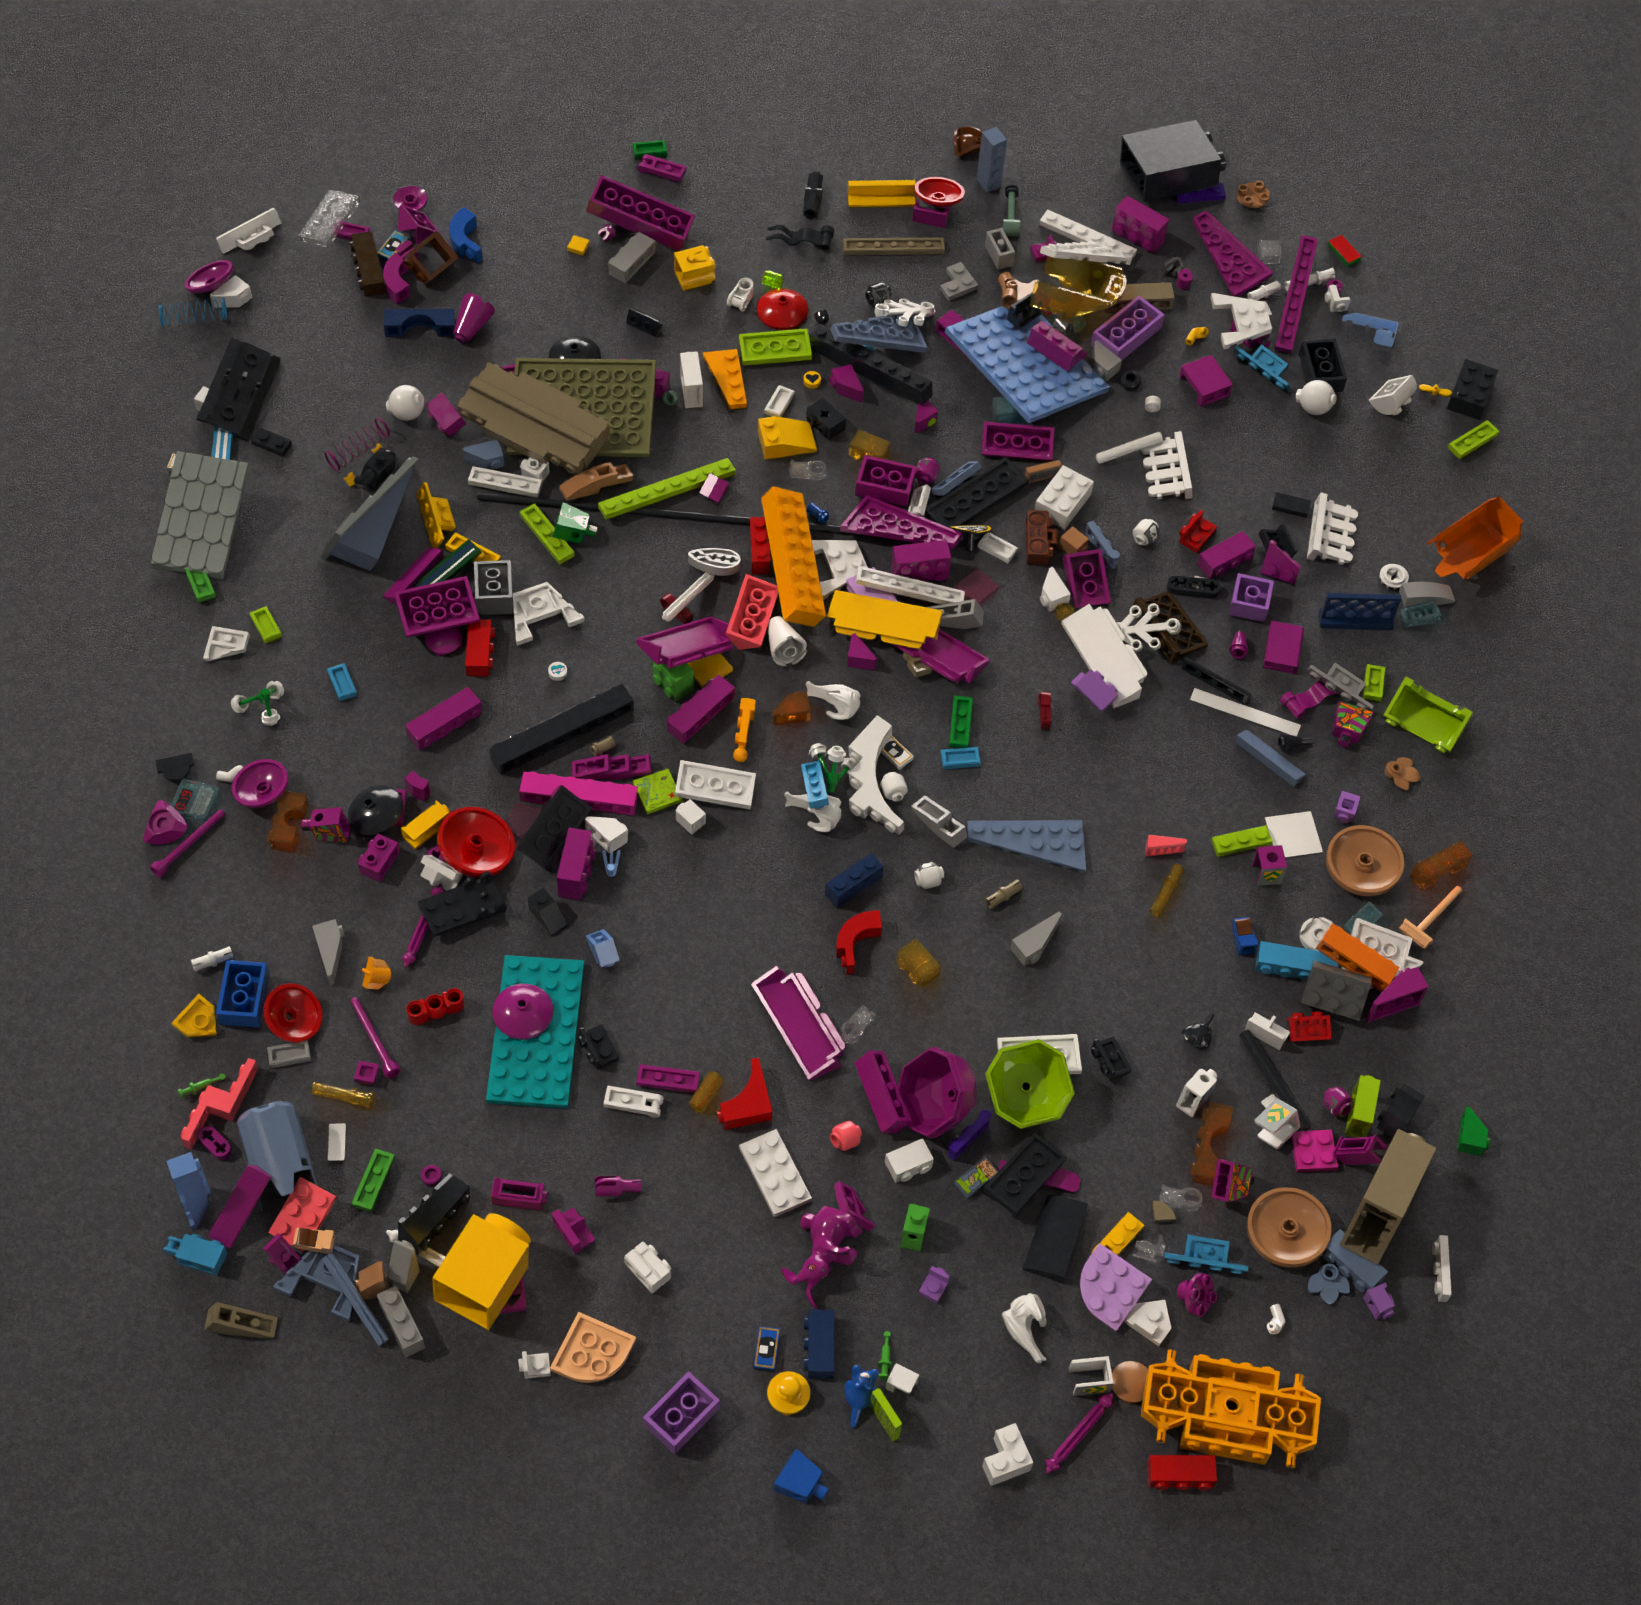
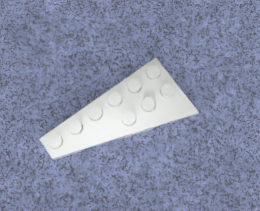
[1040,241,1132,265]

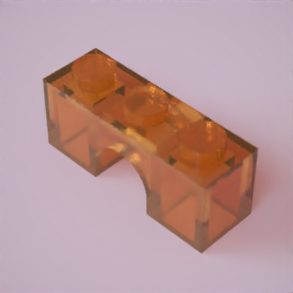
[267,791,309,853]
[1410,841,1473,891]

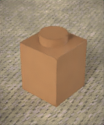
[1059,526,1089,554]

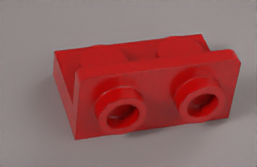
[1179,510,1217,553]
[1286,1011,1332,1041]

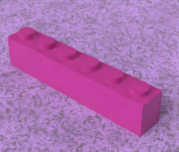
[519,772,638,816]

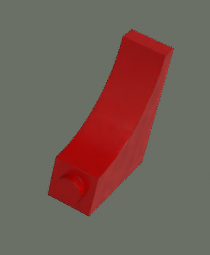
[717,1057,772,1130]

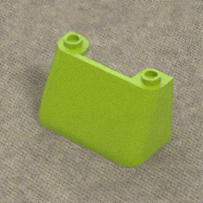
[1383,677,1473,754]

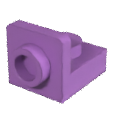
[918,1266,950,1304]

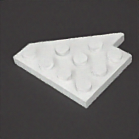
[1341,918,1423,990]

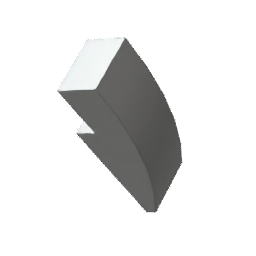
[1399,582,1455,608]
[911,796,967,848]

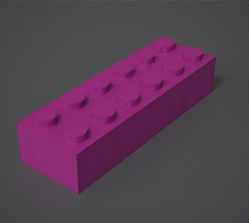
[586,175,695,251]

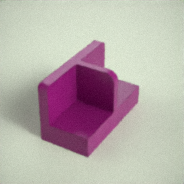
[551,1208,595,1254]

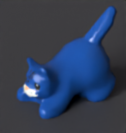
[844,1365,879,1428]

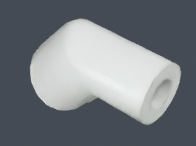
[216,765,243,783]
[1267,1304,1286,1334]

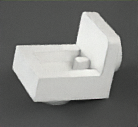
[1325,285,1350,312]

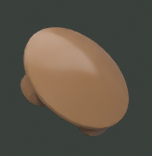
[1237,181,1270,208]
[1112,1361,1148,1404]

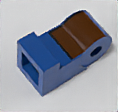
[1232,917,1258,955]

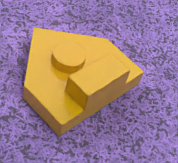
[171,994,217,1038]

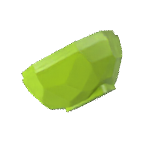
[985,1039,1075,1129]

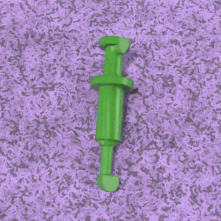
[177,1074,226,1099]
[878,1331,892,1381]

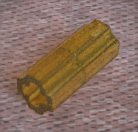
[689,1071,724,1114]

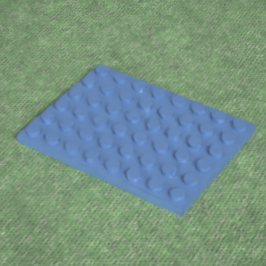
[945,306,1110,423]

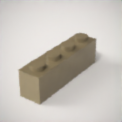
[1102,282,1174,312]

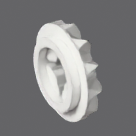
[1379,564,1409,590]

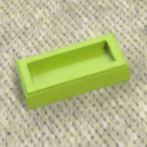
[249,606,282,644]

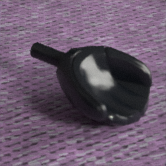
[1182,1013,1215,1049]

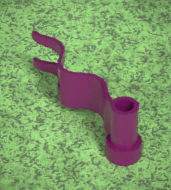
[1279,681,1339,719]

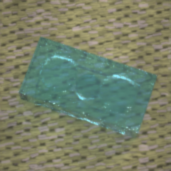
[1342,901,1383,935]

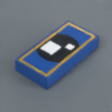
[753,1326,780,1372]

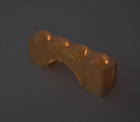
[1190,1101,1234,1187]

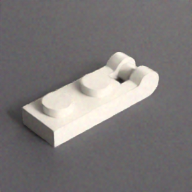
[603,1086,664,1118]

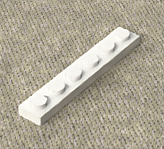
[1039,209,1137,261]
[855,566,965,605]

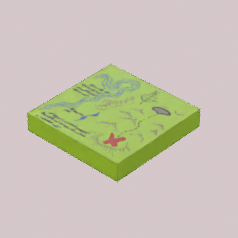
[633,769,683,814]

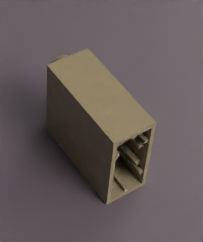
[1339,1129,1436,1265]

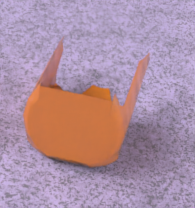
[1427,496,1524,581]

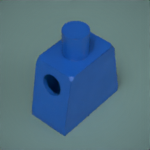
[773,1449,829,1503]

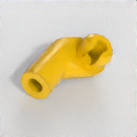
[1185,327,1209,346]

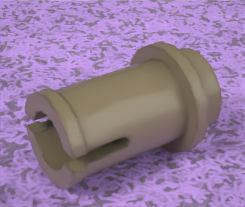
[590,736,616,757]

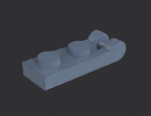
[1085,521,1120,569]

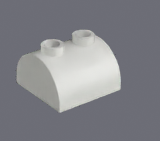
[1369,375,1417,416]

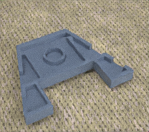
[273,1245,360,1322]

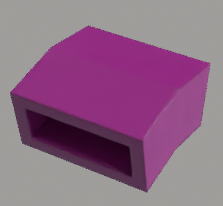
[699,473,729,504]
[404,771,431,802]

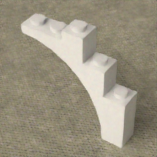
[849,715,904,835]

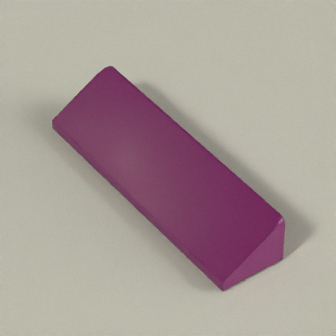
[383,547,443,605]
[208,1165,271,1249]

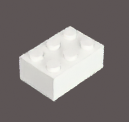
[1035,465,1094,530]

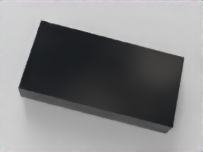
[1272,492,1311,518]

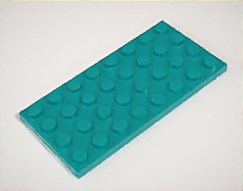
[486,955,584,1109]

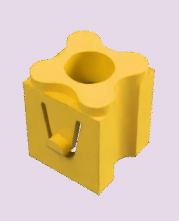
[674,245,716,291]

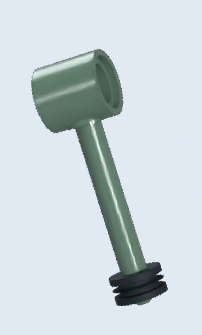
[1002,184,1020,237]

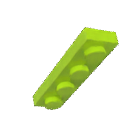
[520,504,575,565]

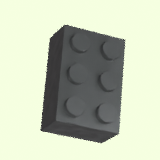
[1301,960,1371,1020]

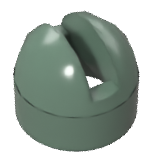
[662,391,678,406]

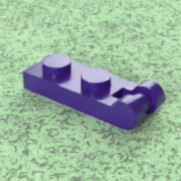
[948,1109,991,1161]

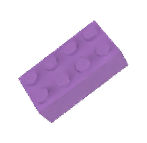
[1091,296,1165,360]

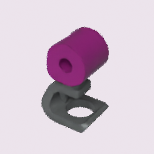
[1163,257,1193,290]

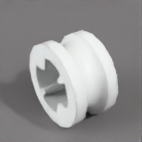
[1145,396,1161,412]

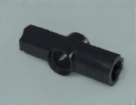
[803,171,823,219]

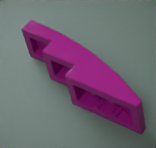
[572,754,652,780]

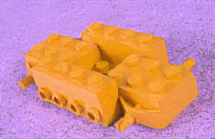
[1140,1349,1321,1468]

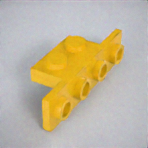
[416,482,456,549]

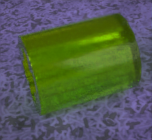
[762,270,784,289]

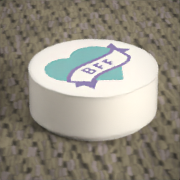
[548,662,567,681]

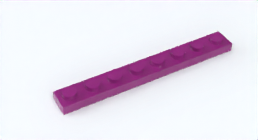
[1274,235,1318,354]

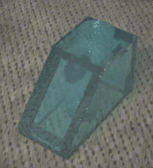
[991,397,1020,424]

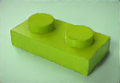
[1362,664,1385,702]

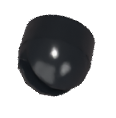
[814,310,829,325]

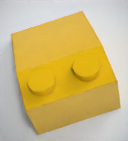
[758,416,817,460]

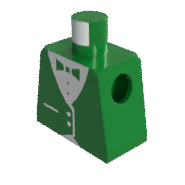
[552,503,597,543]

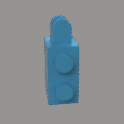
[163,1234,227,1276]

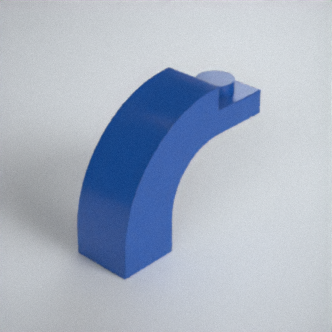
[449,207,482,263]

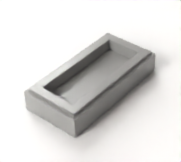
[267,1040,311,1068]

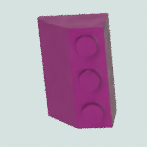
[1027,320,1088,371]

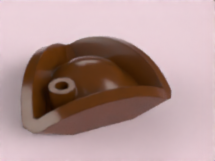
[953,126,982,156]

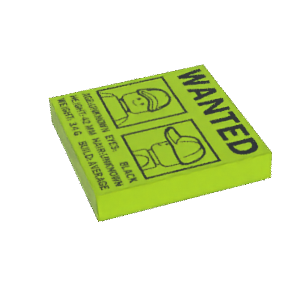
[870,1388,902,1442]

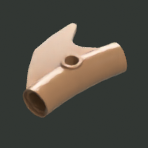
[998,272,1039,309]

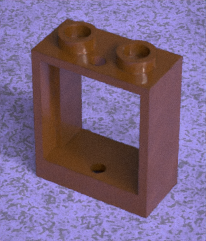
[402,230,459,286]

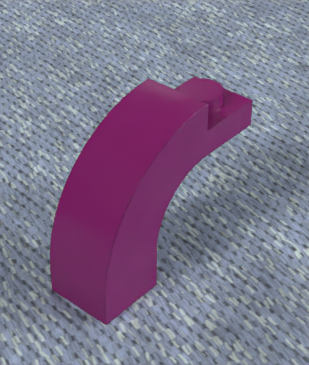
[383,248,419,305]

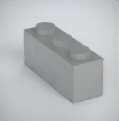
[608,232,656,283]
[377,1285,425,1358]

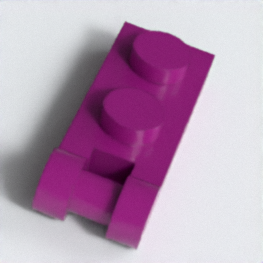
[637,154,687,182]

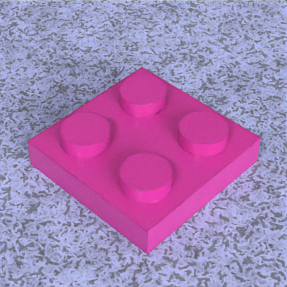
[1291,1130,1338,1172]

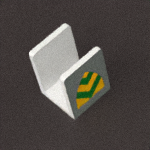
[1255,1098,1300,1149]
[1069,1356,1114,1396]

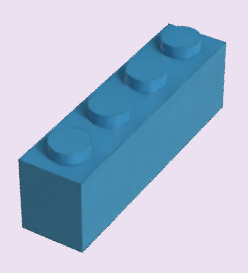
[1255,941,1338,981]

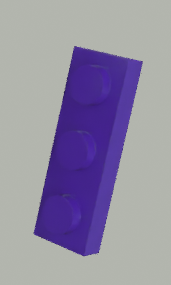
[1175,183,1226,203]

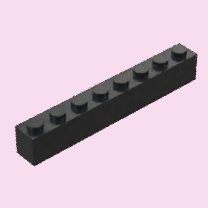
[809,324,933,406]
[489,684,634,775]

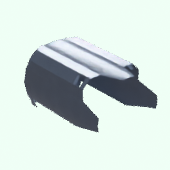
[236,1101,318,1211]

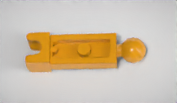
[733,698,756,762]

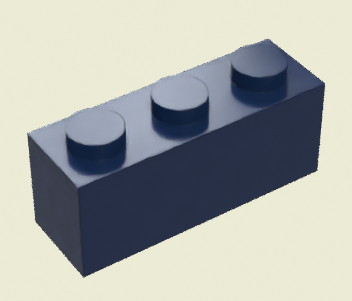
[825,853,884,908]
[804,1310,834,1379]

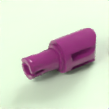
[594,1176,641,1197]

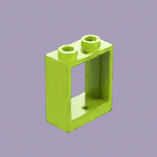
[1345,1075,1381,1138]

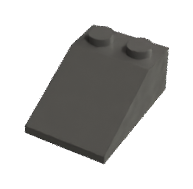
[474,560,513,615]

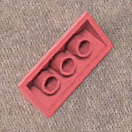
[726,574,778,650]

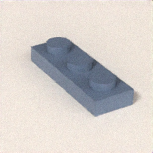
[931,461,982,497]

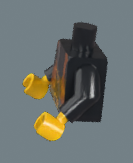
[344,443,396,490]

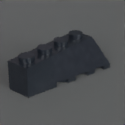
[398,1173,471,1255]

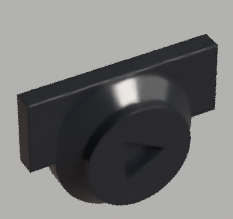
[155,753,194,781]

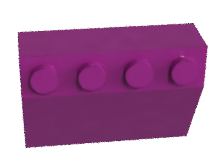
[394,576,480,638]

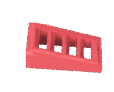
[1145,835,1187,856]

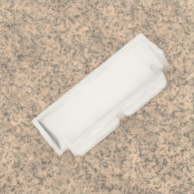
[1061,604,1147,709]

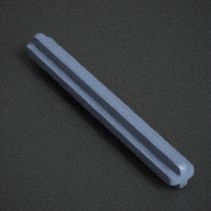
[322,1253,389,1346]

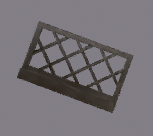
[1133,591,1209,664]

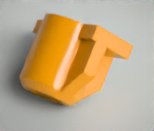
[362,957,391,990]

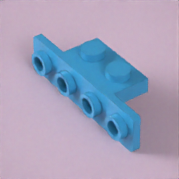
[1234,344,1291,391]
[1163,1234,1249,1274]

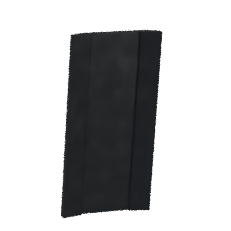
[196,337,281,442]

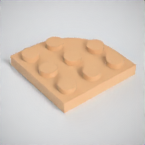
[550,1312,636,1383]

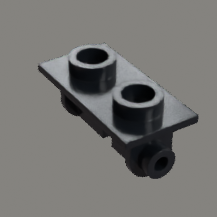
[626,308,663,337]

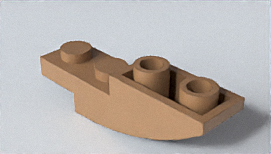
[559,462,633,500]

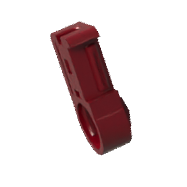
[660,593,693,624]
[1037,692,1051,729]

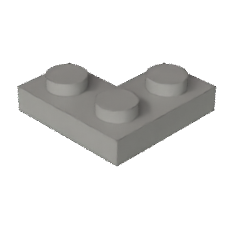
[940,262,978,301]

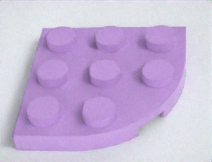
[1080,1243,1152,1332]

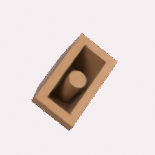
[355,1261,387,1300]

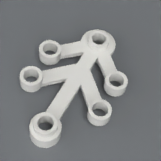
[874,299,935,326]
[1116,603,1181,652]

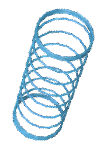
[158,299,227,326]

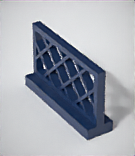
[1319,593,1401,630]

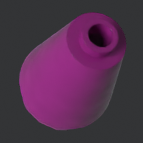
[453,293,495,343]

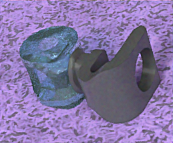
[1053,312,1086,335]

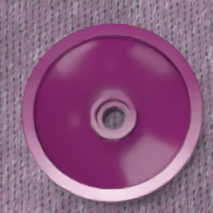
[185,260,233,293]
[232,759,289,808]
[492,984,553,1040]

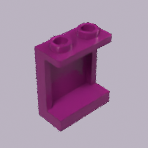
[1179,355,1233,407]

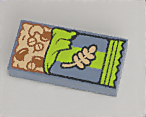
[954,1158,998,1198]

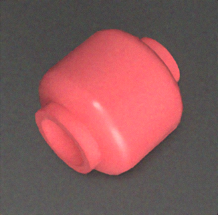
[830,1121,862,1151]

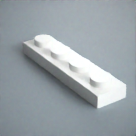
[468,466,543,498]

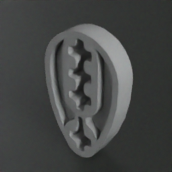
[688,548,741,576]

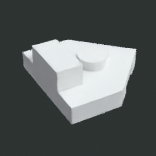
[1124,1300,1171,1346]

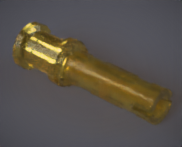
[311,1082,375,1110]

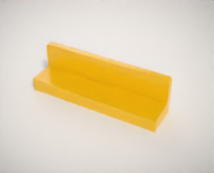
[848,180,915,207]

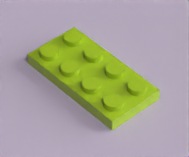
[739,329,812,366]

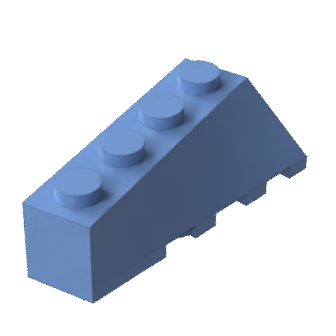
[166,1152,212,1230]

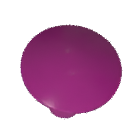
[425,627,462,656]

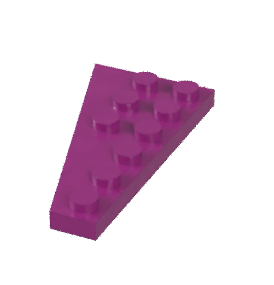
[1193,210,1273,297]

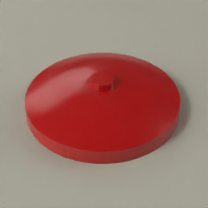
[437,807,515,878]

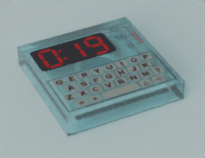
[171,778,220,822]

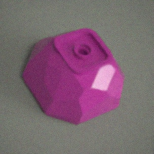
[898,1046,977,1139]

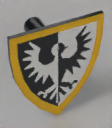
[949,525,991,551]

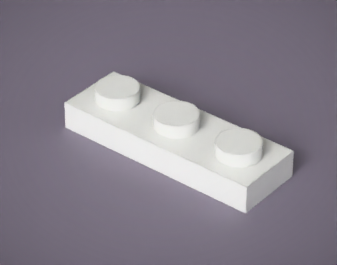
[1432,1235,1451,1302]

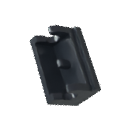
[1006,292,1043,329]

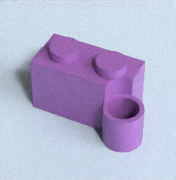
[1071,669,1118,713]

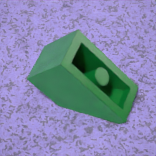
[1457,1107,1490,1156]

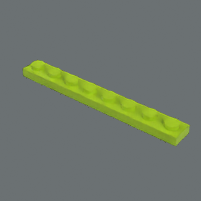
[598,458,736,520]

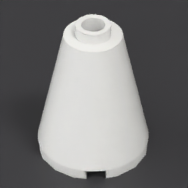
[767,616,807,666]

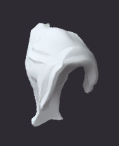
[805,681,861,720]
[784,792,841,832]
[1002,1293,1046,1363]

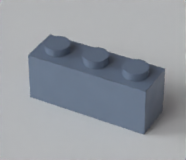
[1322,1229,1388,1294]

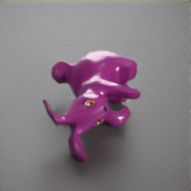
[781,1206,862,1309]

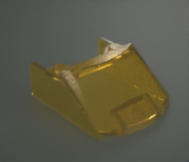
[1030,256,1126,321]

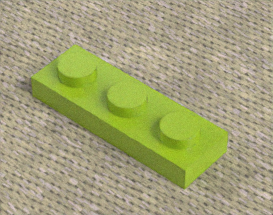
[1448,420,1499,459]
[1211,825,1273,857]

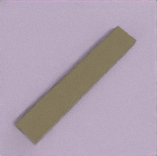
[843,238,945,255]

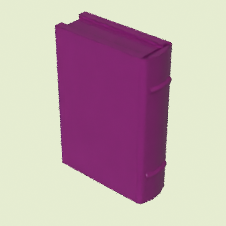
[1263,621,1304,674]

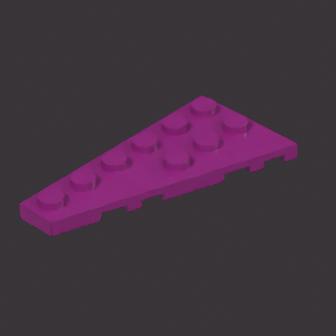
[840,495,962,549]

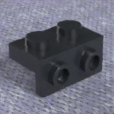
[1258,524,1297,559]
[1091,1036,1132,1082]

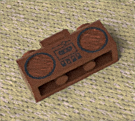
[1026,510,1058,565]

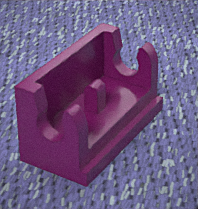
[912,200,949,228]

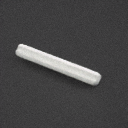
[1096,432,1163,464]

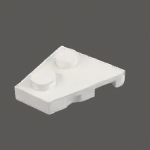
[203,626,250,662]

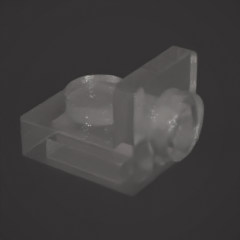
[1132,1235,1166,1262]

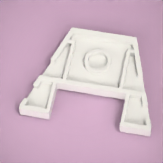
[1210,293,1272,349]
[812,540,868,600]
[513,582,584,646]

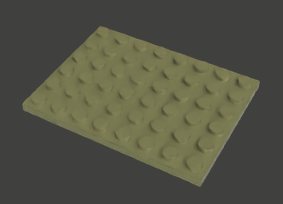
[507,358,657,457]

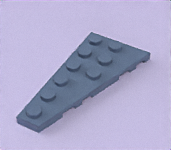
[830,314,928,353]
[967,820,1086,874]

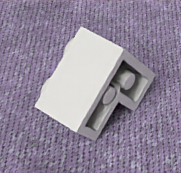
[982,1423,1033,1486]

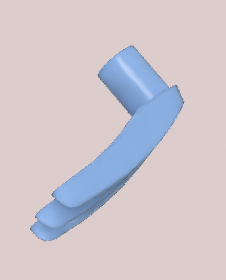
[602,850,621,877]

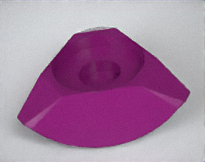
[143,800,187,845]

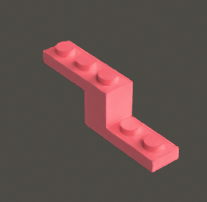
[180,1058,258,1150]

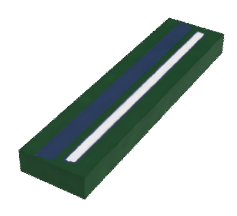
[413,539,481,588]

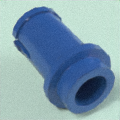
[806,503,830,524]

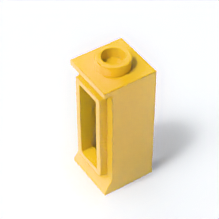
[401,800,450,850]

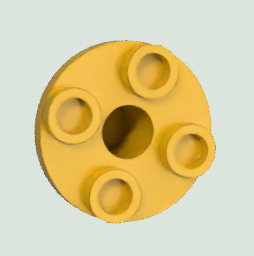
[767,1371,810,1416]

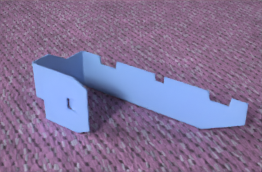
[1342,313,1398,347]

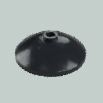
[549,335,601,359]
[348,785,403,837]

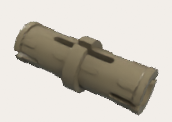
[985,879,1023,909]

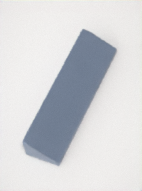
[1235,730,1306,787]

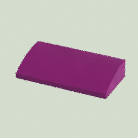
[981,421,1054,461]

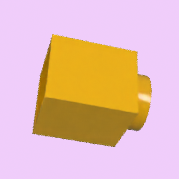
[432,1213,531,1331]

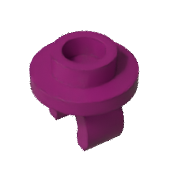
[598,223,617,243]

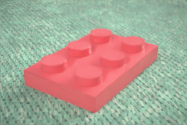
[268,1177,337,1253]

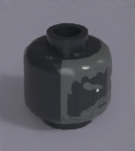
[865,282,892,307]

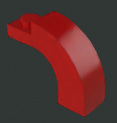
[836,910,882,975]

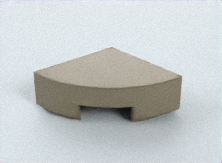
[1152,1201,1176,1223]

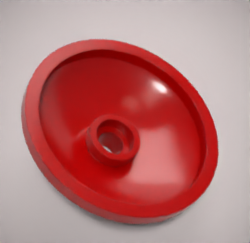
[914,177,965,207]
[757,288,808,330]
[263,983,322,1043]

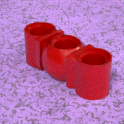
[406,988,465,1026]

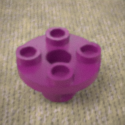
[1177,1273,1217,1317]

